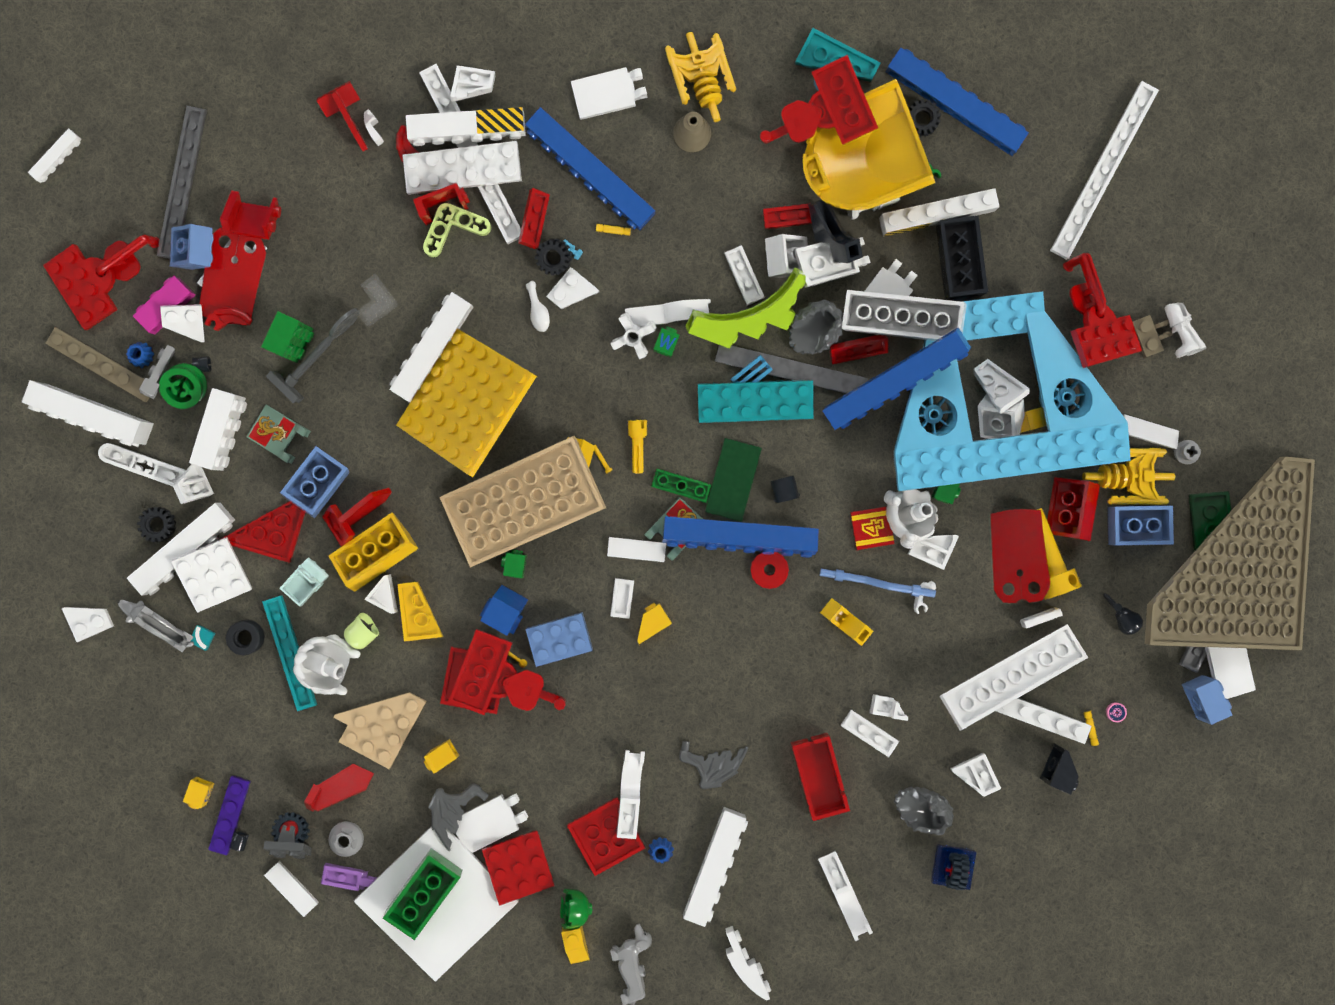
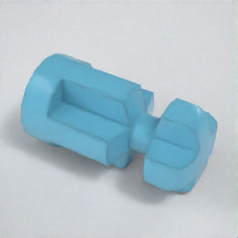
[564,239,583,260]

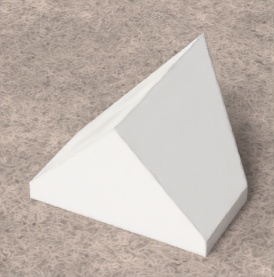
[364,574,398,614]

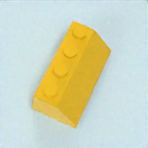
[329,512,418,592]

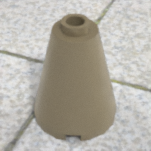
[673,112,711,152]

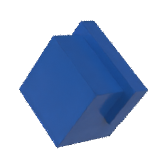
[480,585,528,636]

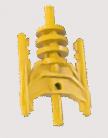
[665,32,736,122]
[1082,448,1175,505]

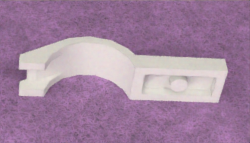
[625,299,711,327]
[617,750,645,839]
[818,851,873,941]

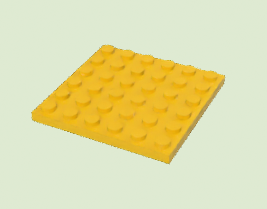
[396,328,537,477]

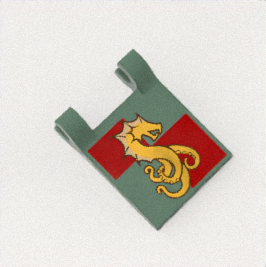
[247,405,311,464]
[644,497,703,561]

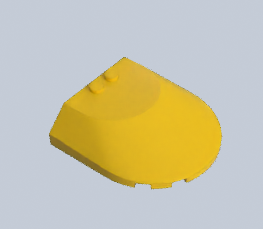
[803,79,935,210]

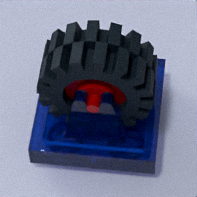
[931,844,977,891]

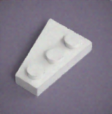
[974,359,1029,415]

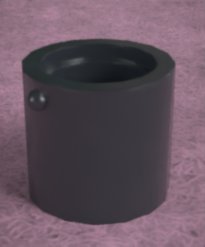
[770,475,800,504]

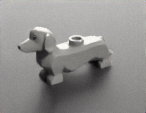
[118,600,194,652]
[610,923,652,1005]

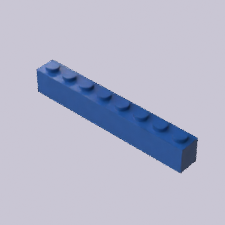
[885,48,1029,156]
[525,107,655,231]
[823,327,971,430]
[662,516,819,558]

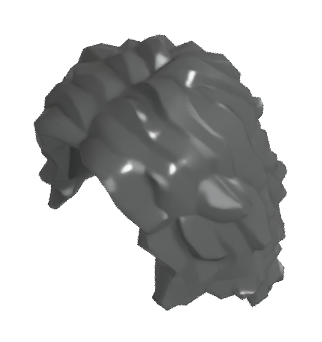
[789,300,843,355]
[894,786,954,835]

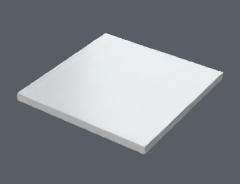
[354,827,519,981]

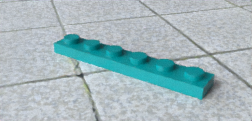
[262,595,317,711]

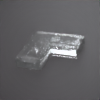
[359,274,399,328]

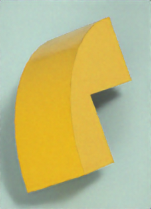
[820,598,873,646]

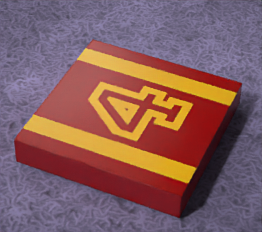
[850,506,895,550]

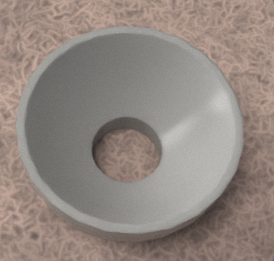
[328,821,364,857]

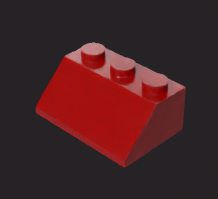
[1047,477,1100,541]

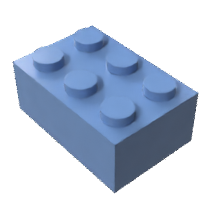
[280,446,350,518]
[1108,506,1174,545]
[526,612,593,667]

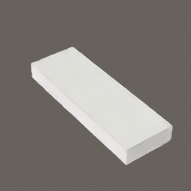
[724,245,765,306]
[607,537,666,562]
[841,710,899,757]
[264,861,319,917]

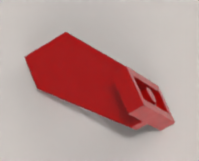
[316,81,368,151]
[323,488,392,547]
[304,764,374,811]

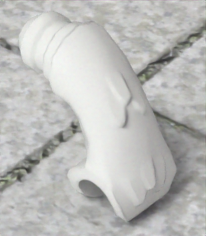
[914,581,936,614]

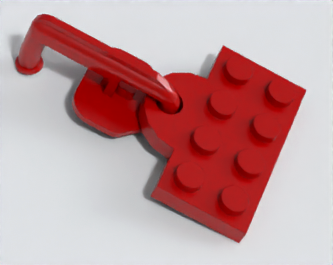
[760,55,878,145]
[43,234,160,330]
[1063,253,1142,368]
[448,629,566,715]

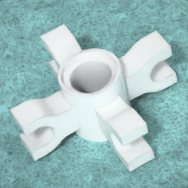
[610,312,657,359]

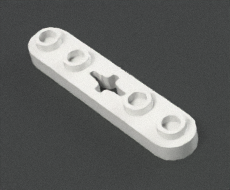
[98,443,186,486]

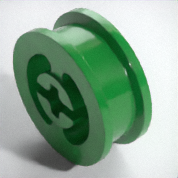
[159,363,207,409]

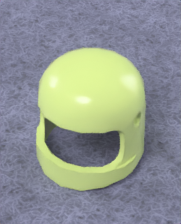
[344,613,379,649]

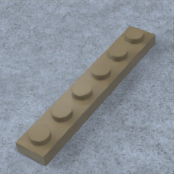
[45,327,149,402]

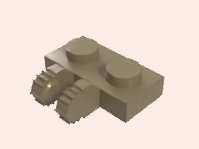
[1133,315,1173,358]

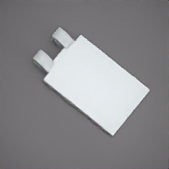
[571,67,647,120]
[794,237,870,288]
[864,259,917,335]
[1205,647,1256,699]
[456,793,528,853]

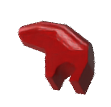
[396,125,419,162]
[204,307,253,331]

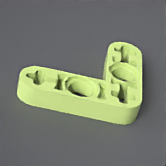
[423,203,491,257]

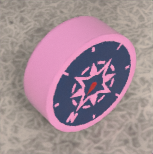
[1106,702,1127,722]

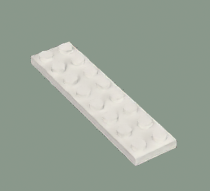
[940,624,1088,731]

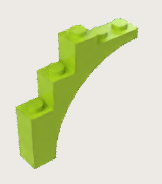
[685,268,806,349]

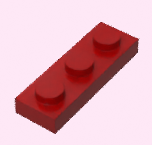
[518,188,550,249]
[763,203,812,229]
[830,335,888,365]

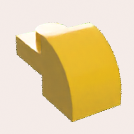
[1020,407,1047,433]

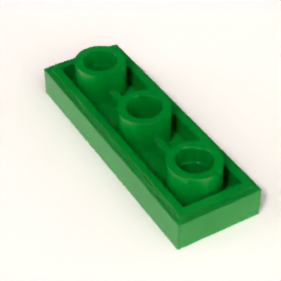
[651,469,711,503]

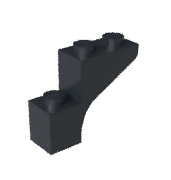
[808,199,863,263]

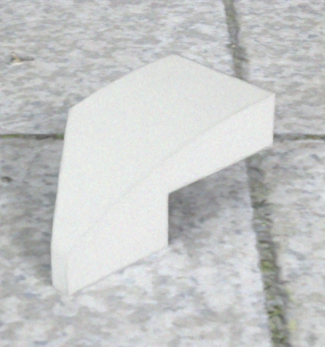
[364,109,384,146]
[870,694,908,721]

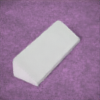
[1123,414,1179,449]

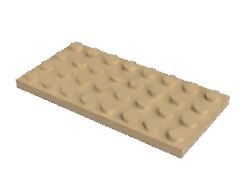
[440,436,606,567]

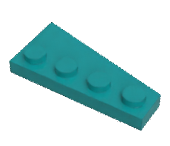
[795,28,881,82]

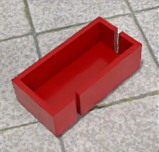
[790,732,850,821]

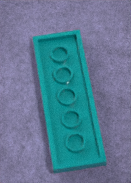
[698,380,814,423]

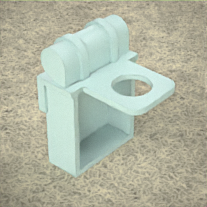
[279,558,329,606]

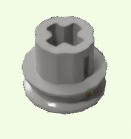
[1174,440,1201,464]

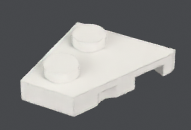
[450,66,496,102]
[546,267,599,309]
[160,304,204,342]
[173,464,214,504]
[908,535,959,570]
[62,607,114,642]
[950,753,1001,797]

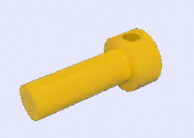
[1037,508,1082,600]

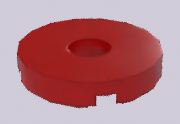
[750,552,789,589]

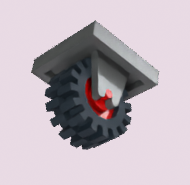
[263,812,312,859]

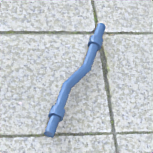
[820,569,936,597]

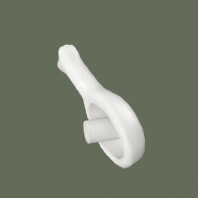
[526,281,550,332]

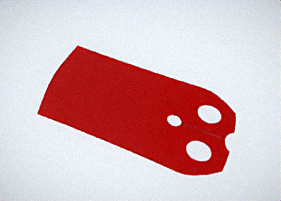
[200,227,266,325]
[990,509,1050,603]

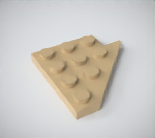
[334,692,427,769]

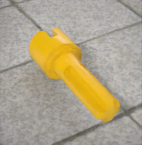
[628,420,647,474]

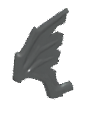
[679,741,749,789]
[428,783,489,851]

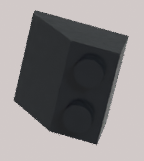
[1040,743,1079,795]

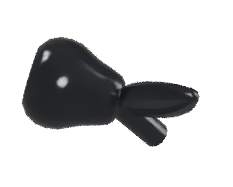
[1103,593,1143,635]

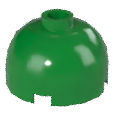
[560,889,592,929]

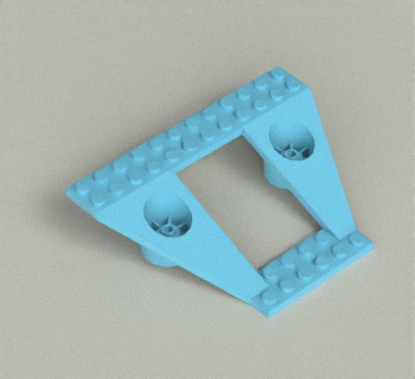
[894,292,1131,491]

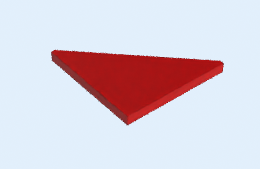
[219,501,306,563]

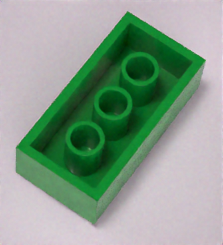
[382,848,463,940]

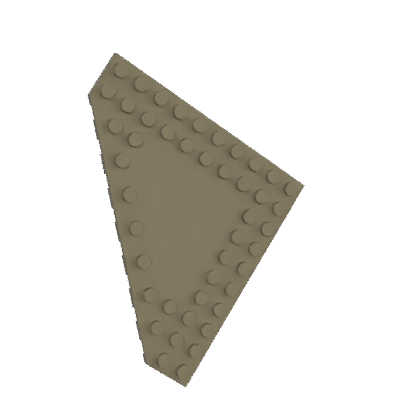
[1145,457,1315,650]

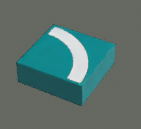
[190,625,216,651]

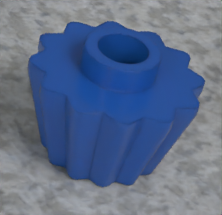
[126,342,154,368]
[648,837,674,864]

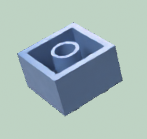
[170,224,214,270]
[1182,675,1232,725]

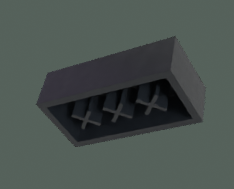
[936,215,988,300]

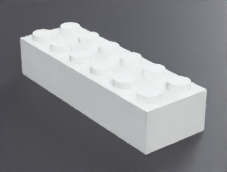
[842,290,967,341]
[22,380,154,447]

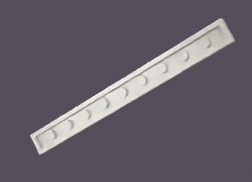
[419,64,521,244]
[1050,81,1159,260]

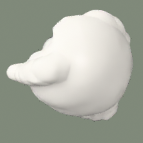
[884,489,938,549]
[293,634,361,695]

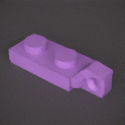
[321,863,377,891]

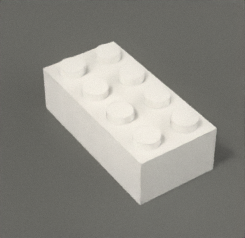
[189,388,247,471]

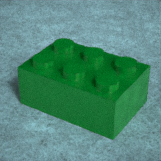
[261,311,314,363]

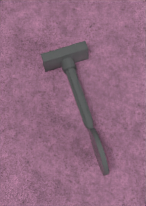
[266,308,360,403]

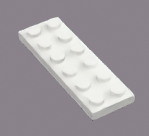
[403,141,522,195]

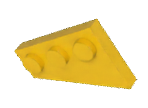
[398,582,443,641]

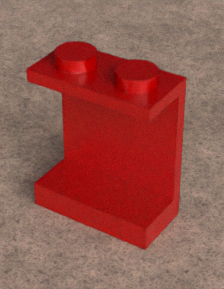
[413,183,470,225]
[220,190,281,240]

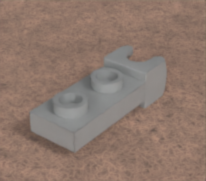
[139,345,175,399]

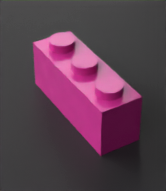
[133,276,196,335]

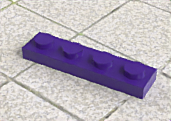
[208,775,251,856]

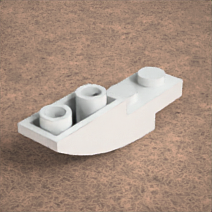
[725,926,771,1001]

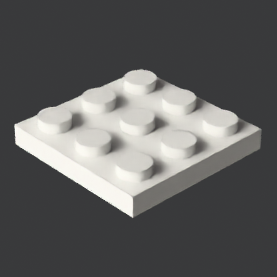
[171,537,252,613]

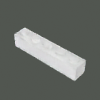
[28,128,81,183]

